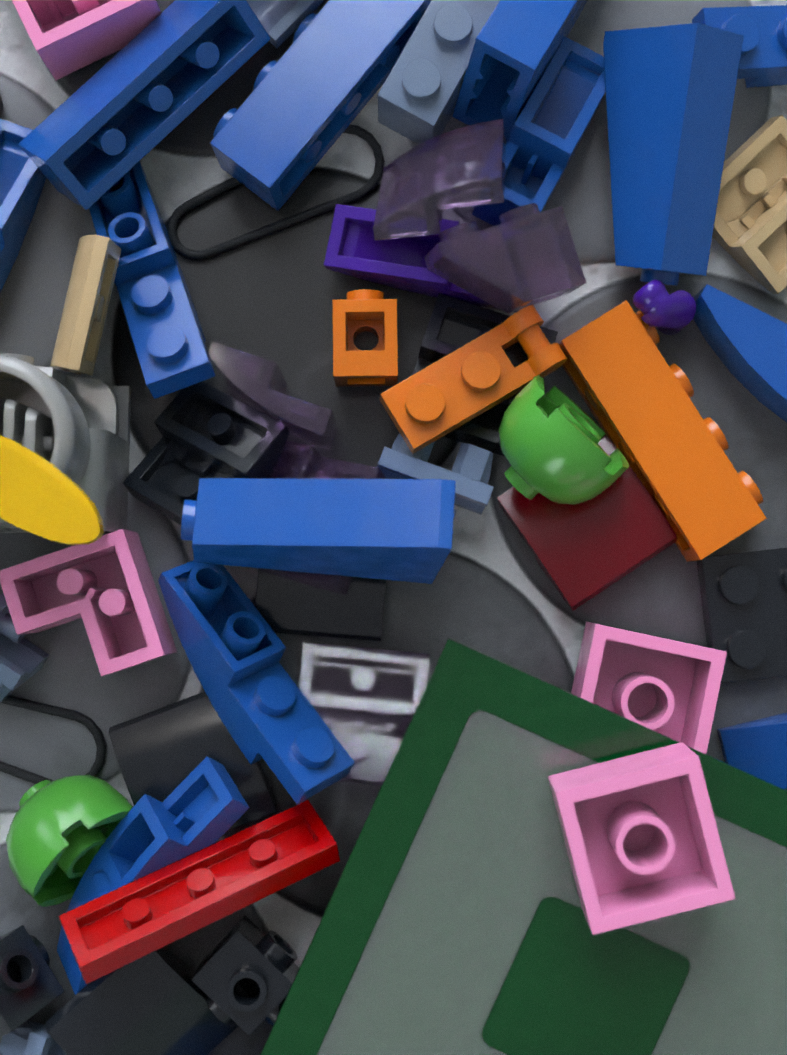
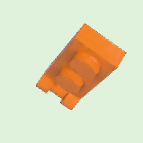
[380,305,568,454]

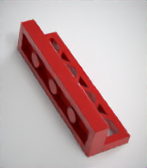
[59,800,340,984]

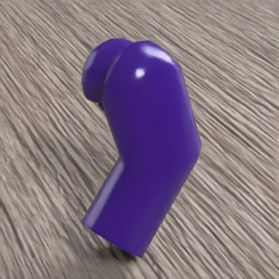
[633,279,696,335]

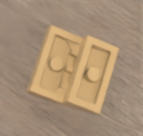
[712,115,787,294]
[50,235,121,376]

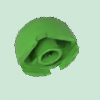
[499,375,629,505]
[6,775,133,907]

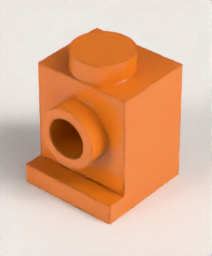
[332,289,398,387]

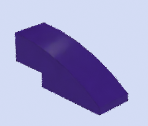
[324,204,530,312]

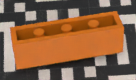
[559,300,767,562]

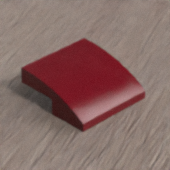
[497,434,677,611]

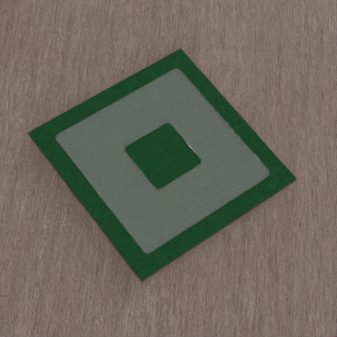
[260,638,787,1055]

